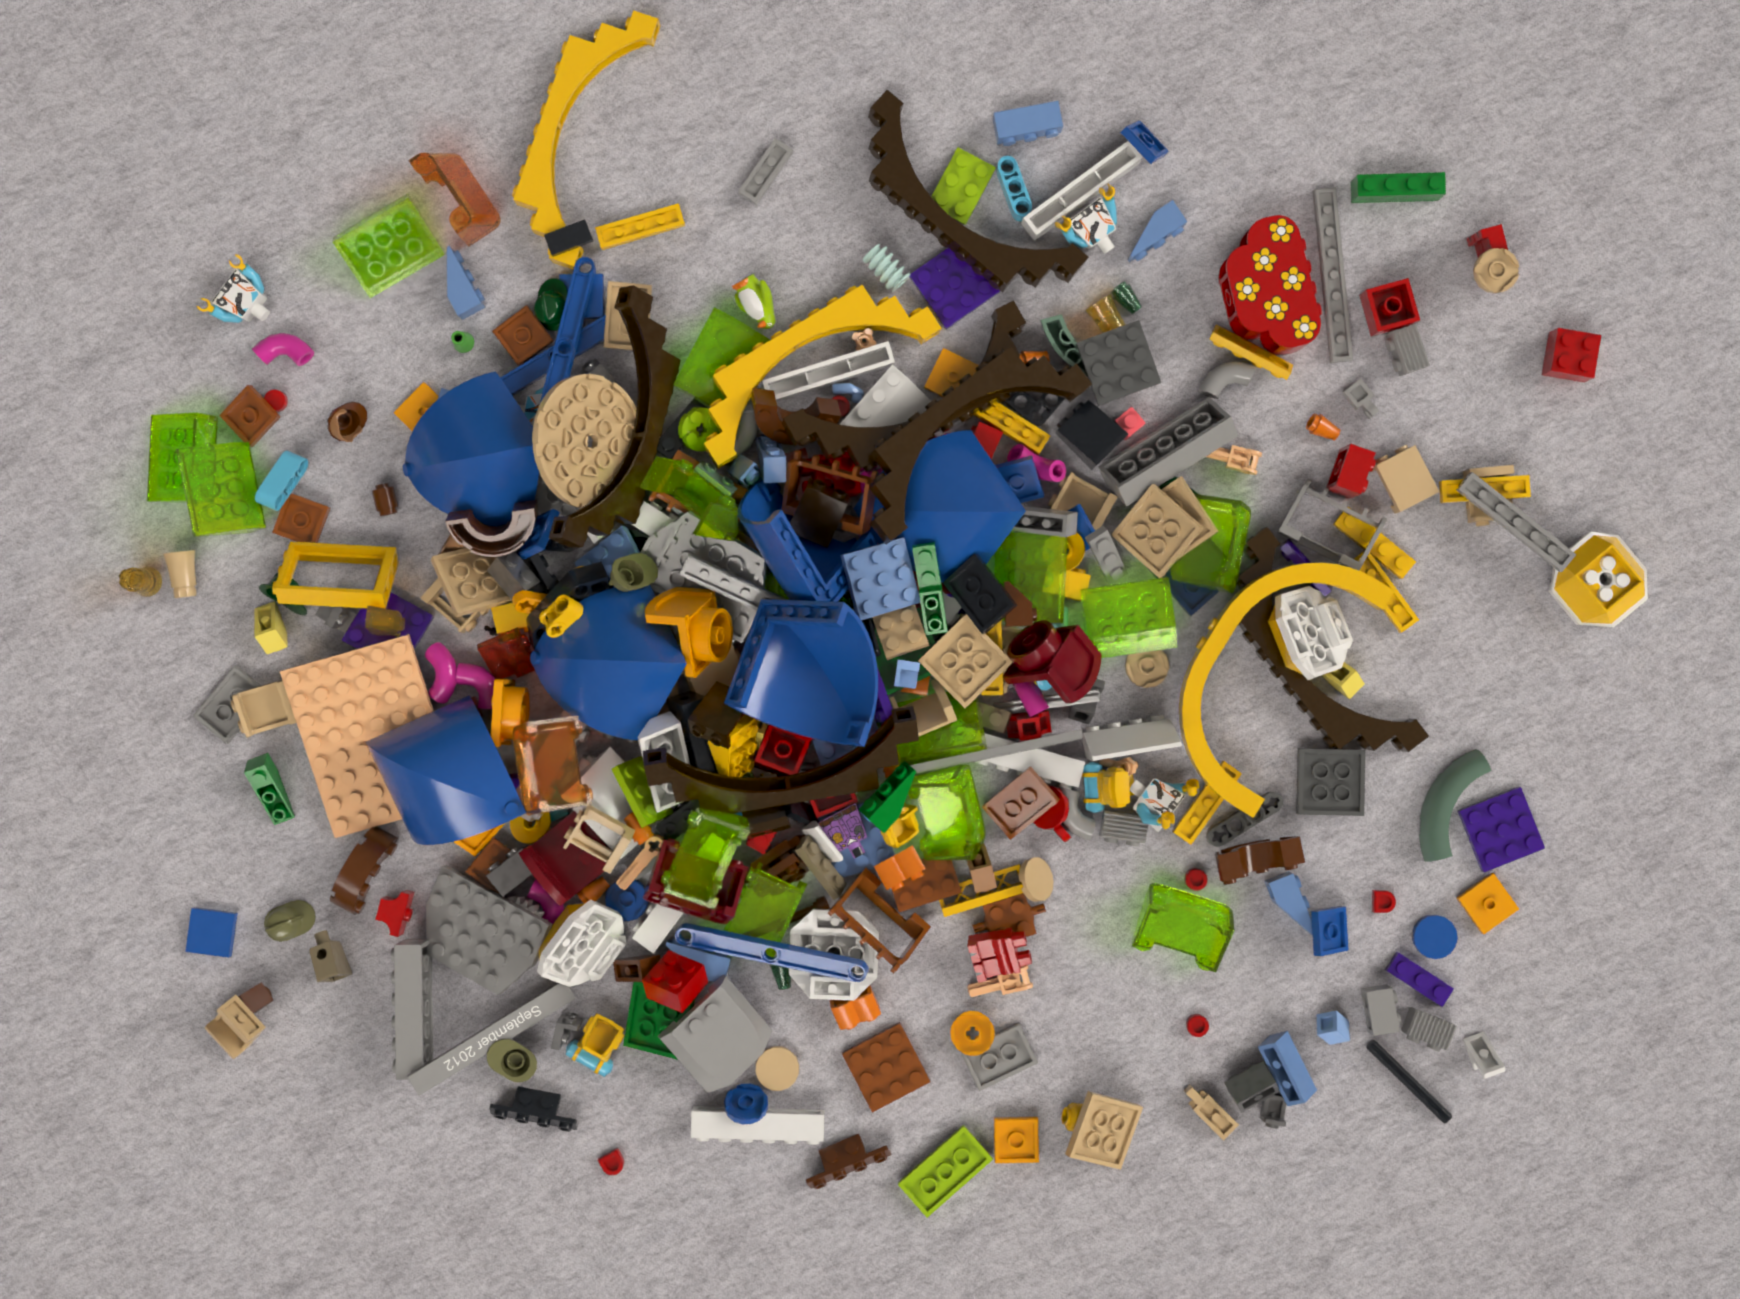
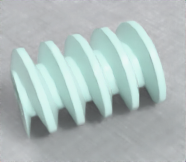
[863,244,911,292]

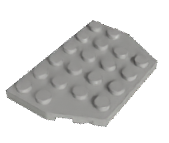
[640,511,766,643]
[426,865,553,995]

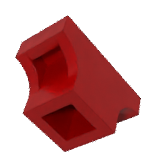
[1007,709,1052,741]
[375,890,415,937]

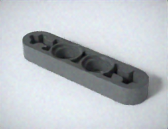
[1206,792,1283,847]

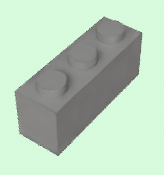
[1011,506,1078,537]

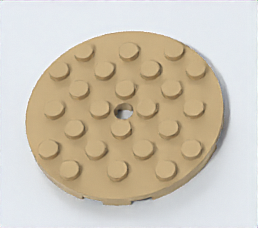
[532,374,637,508]

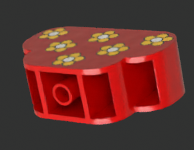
[1218,215,1322,355]

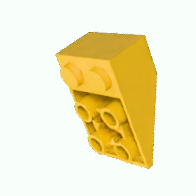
[708,714,758,777]

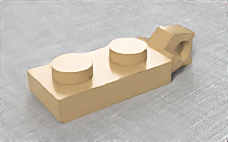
[1184,1084,1239,1141]

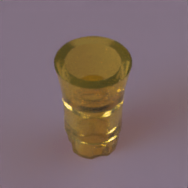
[1085,294,1126,333]
[119,566,162,597]

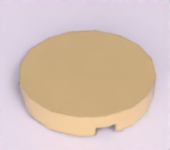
[1473,248,1519,294]
[1125,644,1169,688]
[1019,857,1054,902]
[756,1046,799,1091]

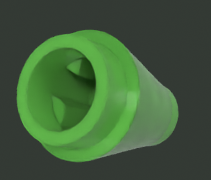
[451,331,474,353]

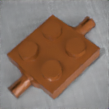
[972,893,1046,937]

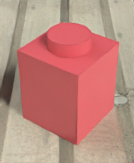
[1114,407,1146,441]

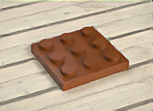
[842,1022,931,1113]

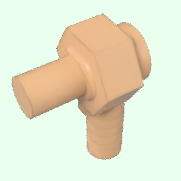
[1099,757,1139,776]

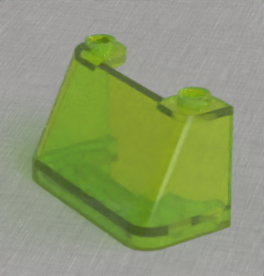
[1171,494,1251,593]
[908,764,986,860]
[661,807,750,910]
[1132,883,1235,973]

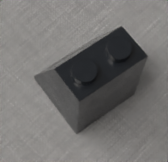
[1055,400,1128,470]

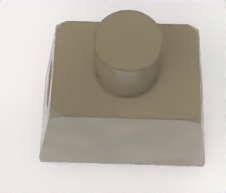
[309,930,353,982]

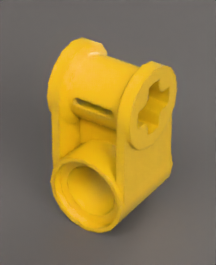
[539,594,584,638]

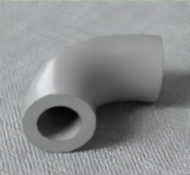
[1198,361,1256,399]
[734,412,758,457]
[1059,786,1096,841]

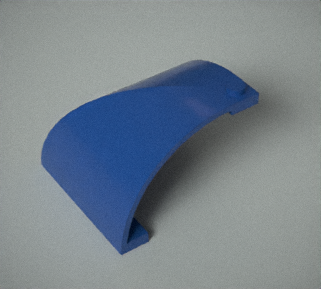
[402,371,539,527]
[853,430,1026,583]
[737,477,877,602]
[530,585,687,740]
[724,599,878,747]
[366,695,526,845]

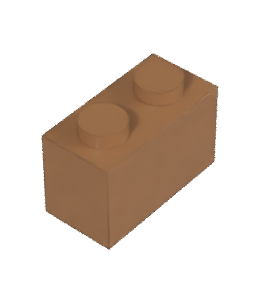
[963,843,997,893]

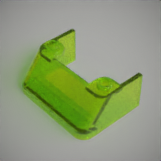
[640,456,739,541]

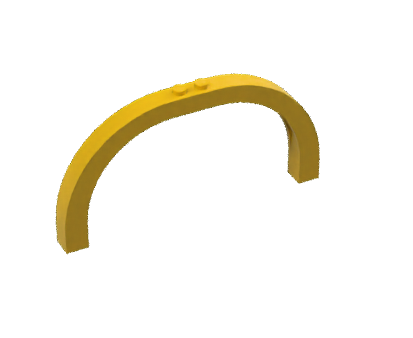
[1178,563,1395,818]

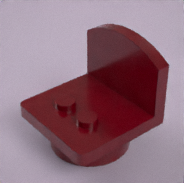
[1003,620,1102,704]
[518,811,610,906]

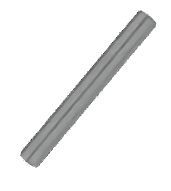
[993,688,1100,713]

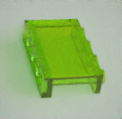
[723,862,808,957]

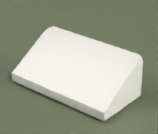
[802,820,843,862]

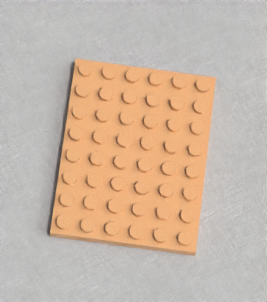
[280,634,434,838]

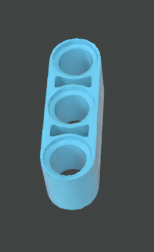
[996,156,1032,222]
[255,450,308,511]

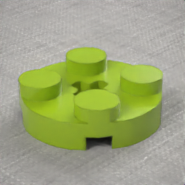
[678,407,721,452]

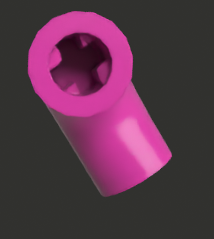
[252,333,314,366]
[1007,444,1066,482]
[425,642,457,704]
[456,663,495,709]
[1013,682,1049,717]
[527,879,565,924]

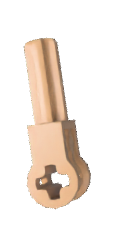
[1206,445,1262,475]
[616,834,664,890]
[968,965,1033,997]

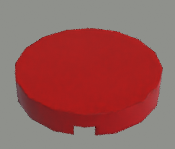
[1033,785,1069,830]

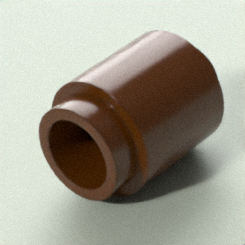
[372,483,398,516]

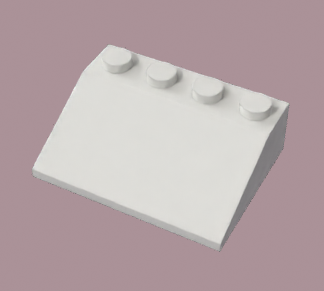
[840,364,931,470]
[1082,715,1182,761]
[561,746,658,859]

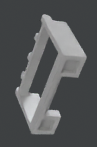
[1278,479,1387,570]

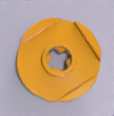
[950,1011,995,1056]

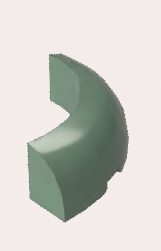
[1040,314,1087,376]
[1419,749,1492,862]

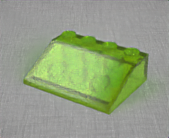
[332,193,445,299]
[673,307,770,407]
[147,412,218,504]
[176,442,266,537]
[994,532,1068,624]
[1081,577,1178,658]
[891,691,987,765]

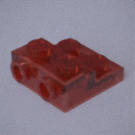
[477,627,535,679]

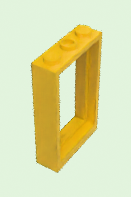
[272,541,399,609]

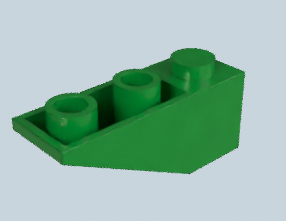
[244,753,295,825]
[858,761,916,833]

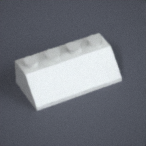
[638,711,690,813]

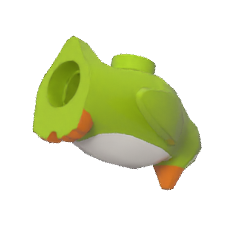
[732,273,776,329]

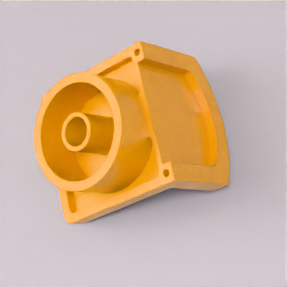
[645,587,733,678]
[490,679,530,747]

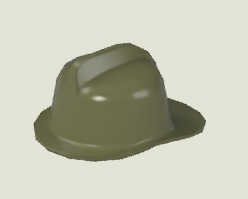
[609,553,658,592]
[264,900,316,942]
[487,1039,537,1082]

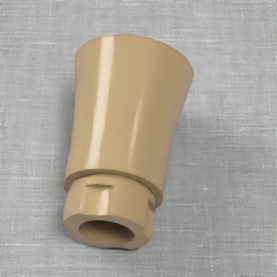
[163,550,197,598]

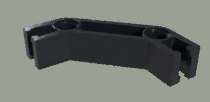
[526,562,609,650]

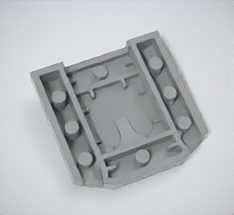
[658,974,772,1093]

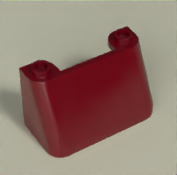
[643,839,748,924]

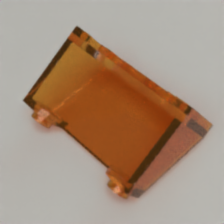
[408,153,501,247]
[512,715,593,816]

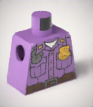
[818,803,867,858]

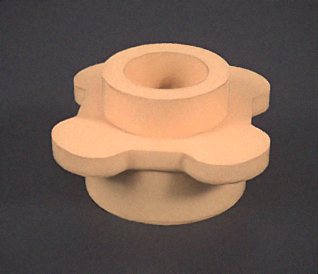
[852,328,877,351]

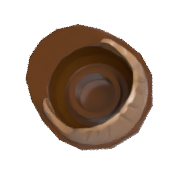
[327,401,367,442]

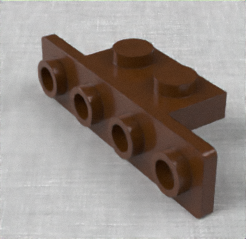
[805,1133,892,1189]

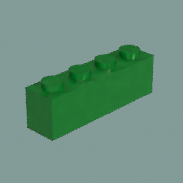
[1351,172,1446,203]

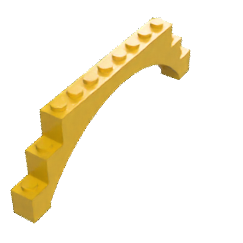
[512,10,661,270]
[704,285,942,469]

